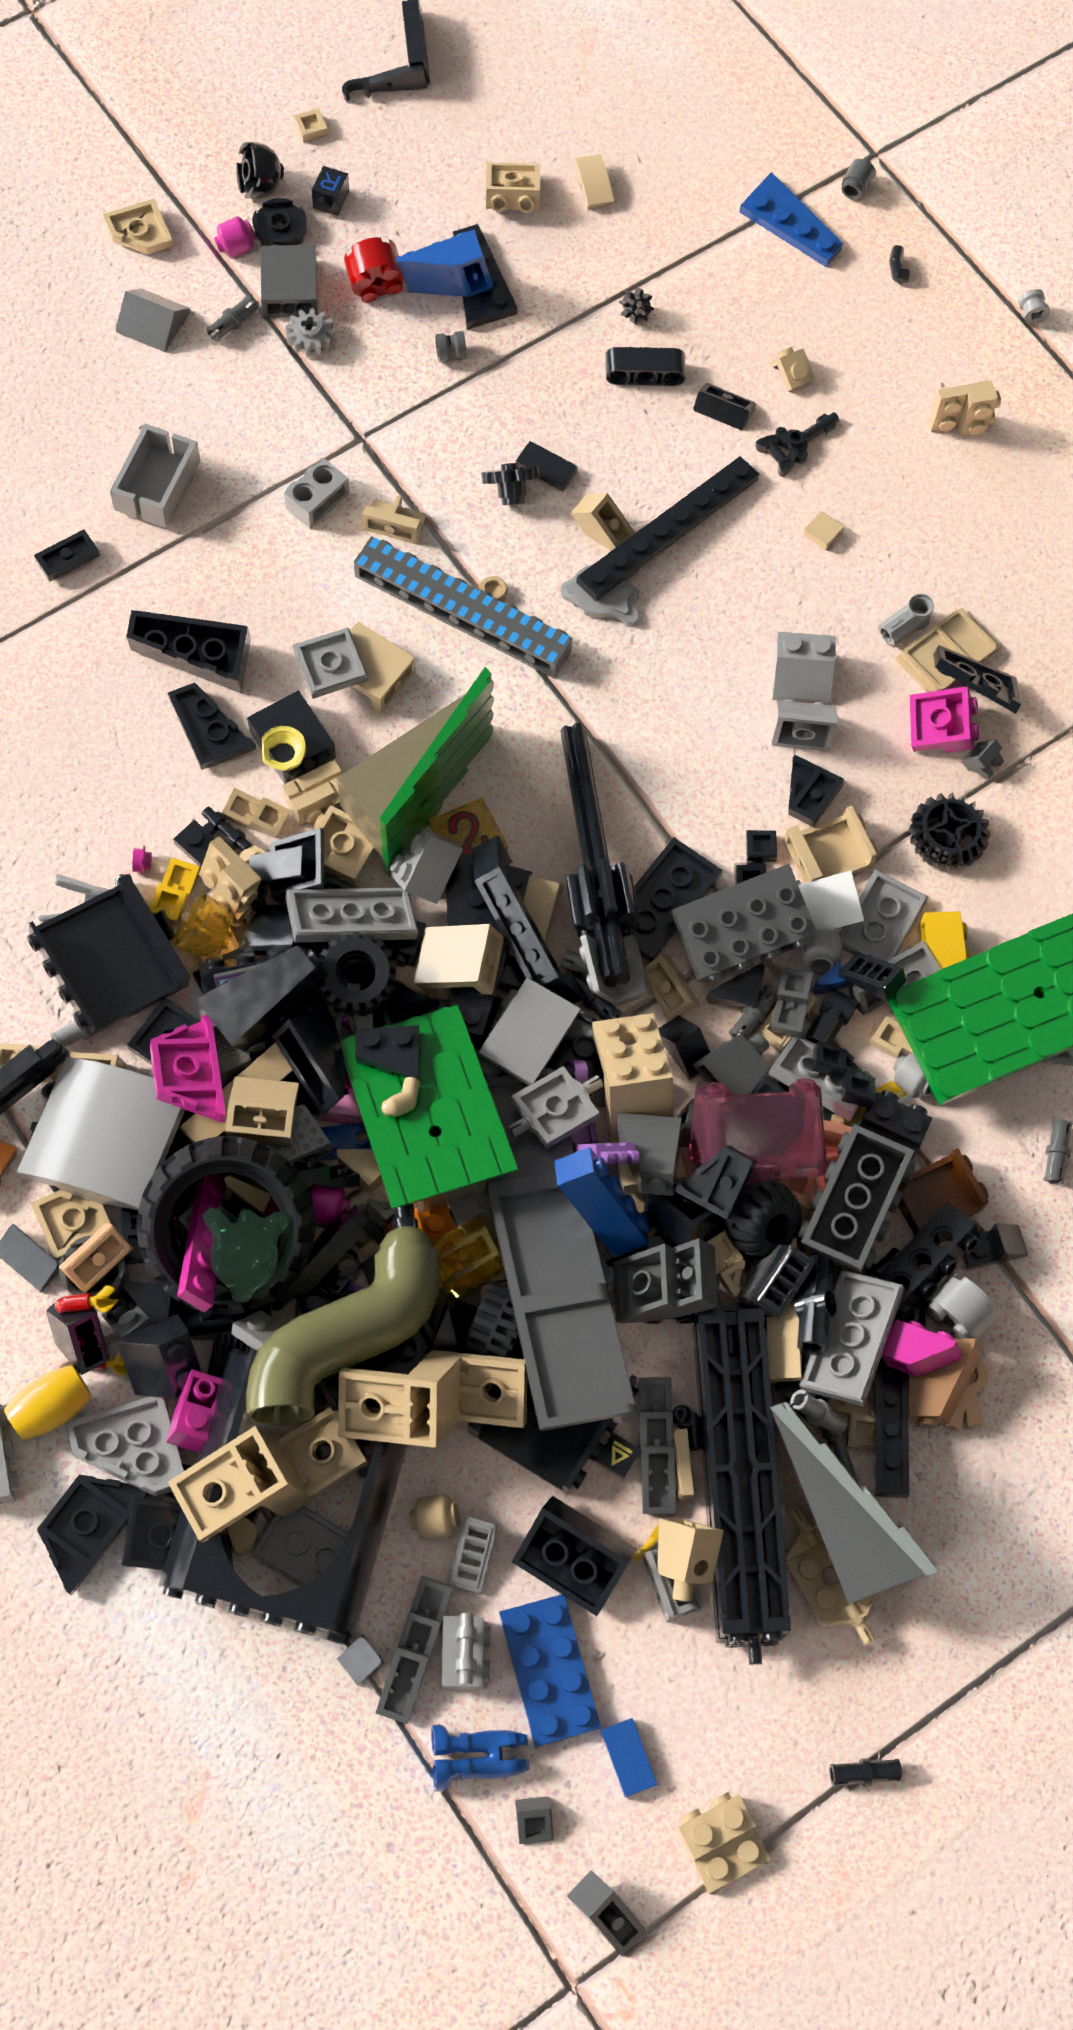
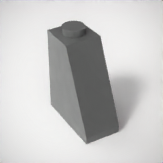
[617,1113,682,1196]

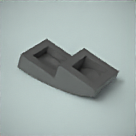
[771,967,814,1037]

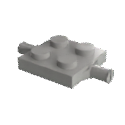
[507,1066,603,1149]

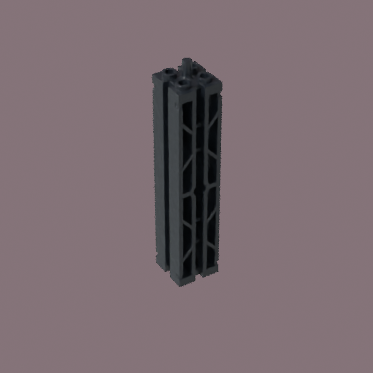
[692,1308,792,1666]

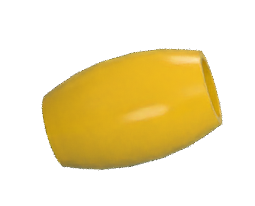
[4,1365,92,1440]

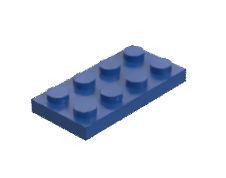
[499,1594,601,1748]

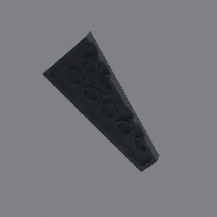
[446,853,533,1040]

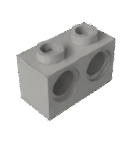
[284,458,350,529]

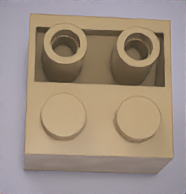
[225,1076,299,1146]

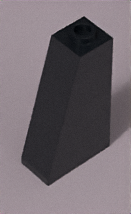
[196,945,328,1052]

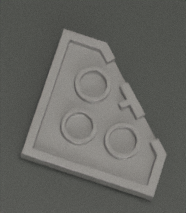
[65,1396,184,1496]

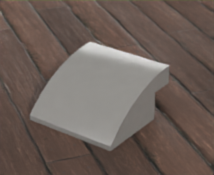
[17,1057,185,1210]

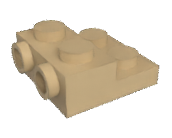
[486,162,540,213]
[928,380,1001,436]
[314,805,376,884]
[199,836,261,923]
[676,1791,771,1894]

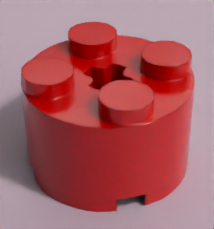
[344,237,404,303]

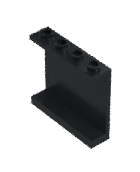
[467,1342,638,1495]

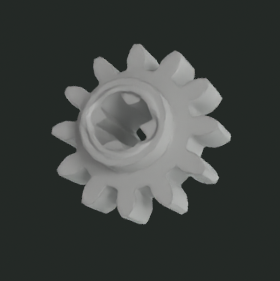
[285,308,335,357]

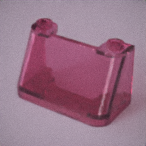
[689,1078,827,1181]

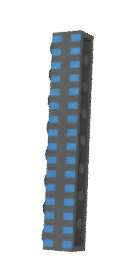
[354,536,573,679]

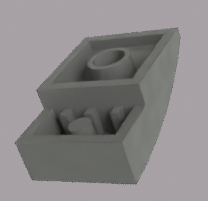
[614,1238,718,1323]

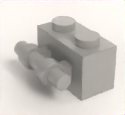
[442,1613,491,1690]

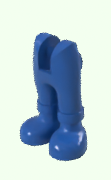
[431,1724,530,1792]

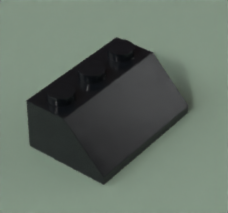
[512,1496,637,1616]

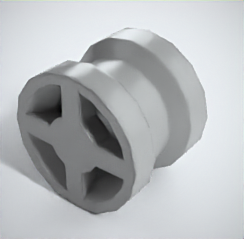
[1018,289,1050,324]

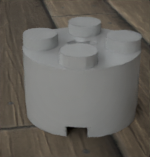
[926,1271,1002,1341]

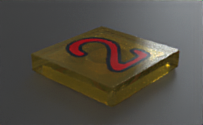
[429,797,508,855]

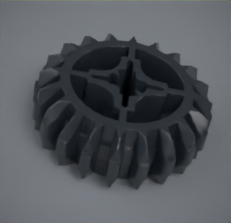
[909,792,990,871]

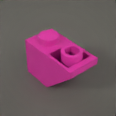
[882,1320,962,1377]
[166,1369,223,1452]

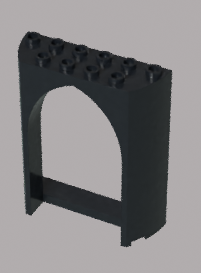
[158,1349,408,1645]

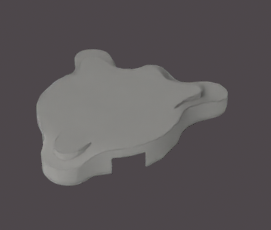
[560,564,640,626]

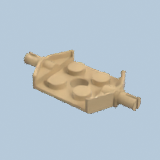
[785,1507,880,1645]

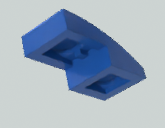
[811,953,873,995]

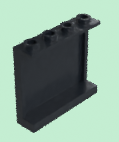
[26,874,190,1037]

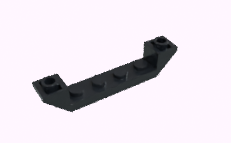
[472,835,585,1004]

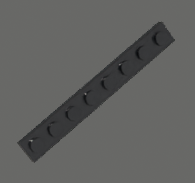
[576,456,760,601]

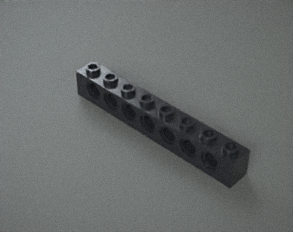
[774,1202,980,1422]

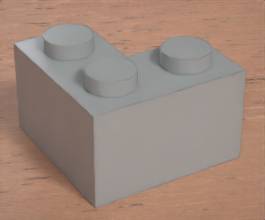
[390,828,463,904]

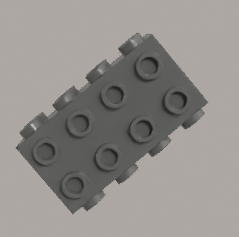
[670,863,817,984]
[798,1124,916,1275]

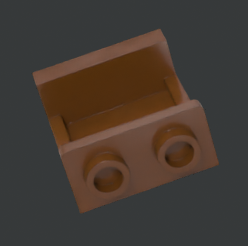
[898,1148,989,1236]

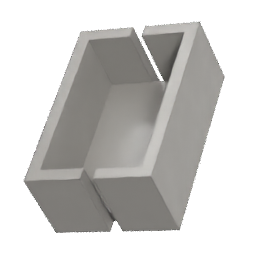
[110,423,201,528]

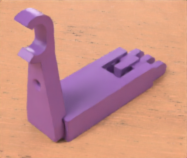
[569,1060,639,1165]

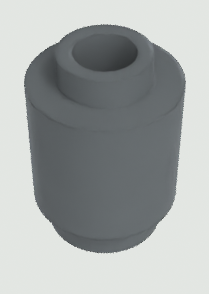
[841,158,876,200]

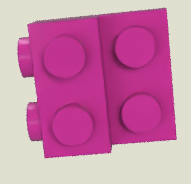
[910,686,980,753]

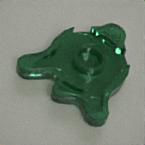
[203,1208,289,1302]

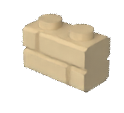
[281,760,343,825]

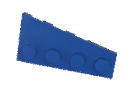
[739,172,843,267]

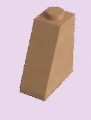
[908,1338,983,1429]

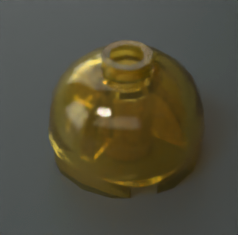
[174,894,232,956]

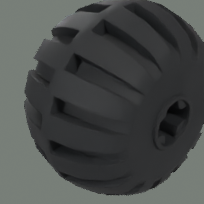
[723,1179,802,1258]

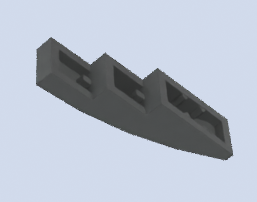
[638,1377,676,1514]
[375,1575,454,1724]

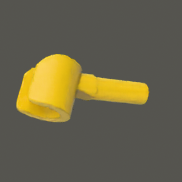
[633,1525,659,1562]

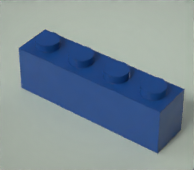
[554,1147,650,1258]

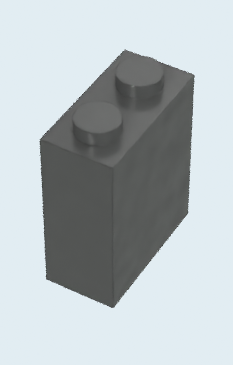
[260,244,318,318]

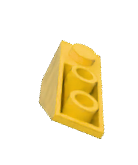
[919,911,971,969]

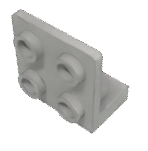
[579,934,650,1006]

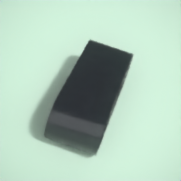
[605,347,686,386]

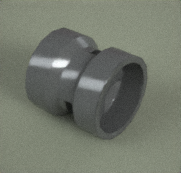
[435,331,467,363]

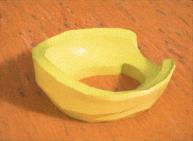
[262,726,307,771]

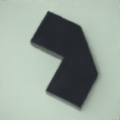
[812,1042,875,1109]

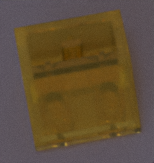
[433,1214,505,1299]

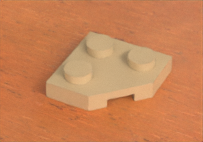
[103,198,173,255]
[31,1190,111,1261]

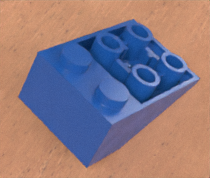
[396,230,494,297]

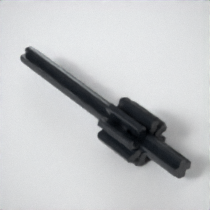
[560,723,641,987]

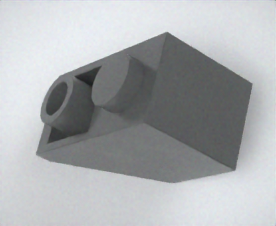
[101,1295,154,1338]

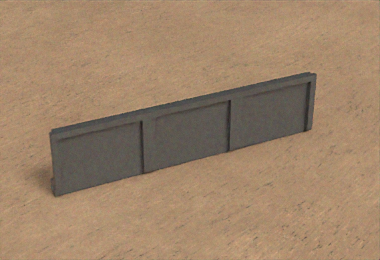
[486,1068,638,1431]

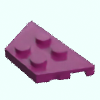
[150,1014,226,1122]

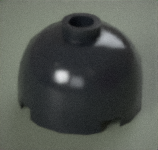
[236,141,284,199]

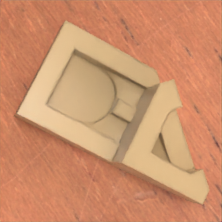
[707,1230,745,1298]

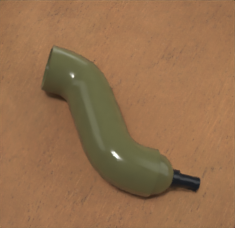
[246,1204,440,1425]

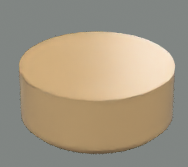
[479,576,508,602]

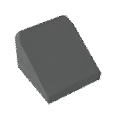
[515,1796,554,1844]

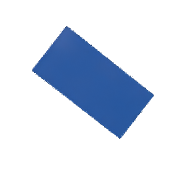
[600,1718,657,1798]

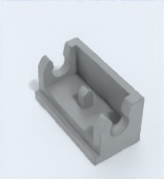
[643,1549,701,1622]

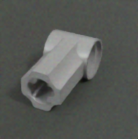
[878,593,934,646]

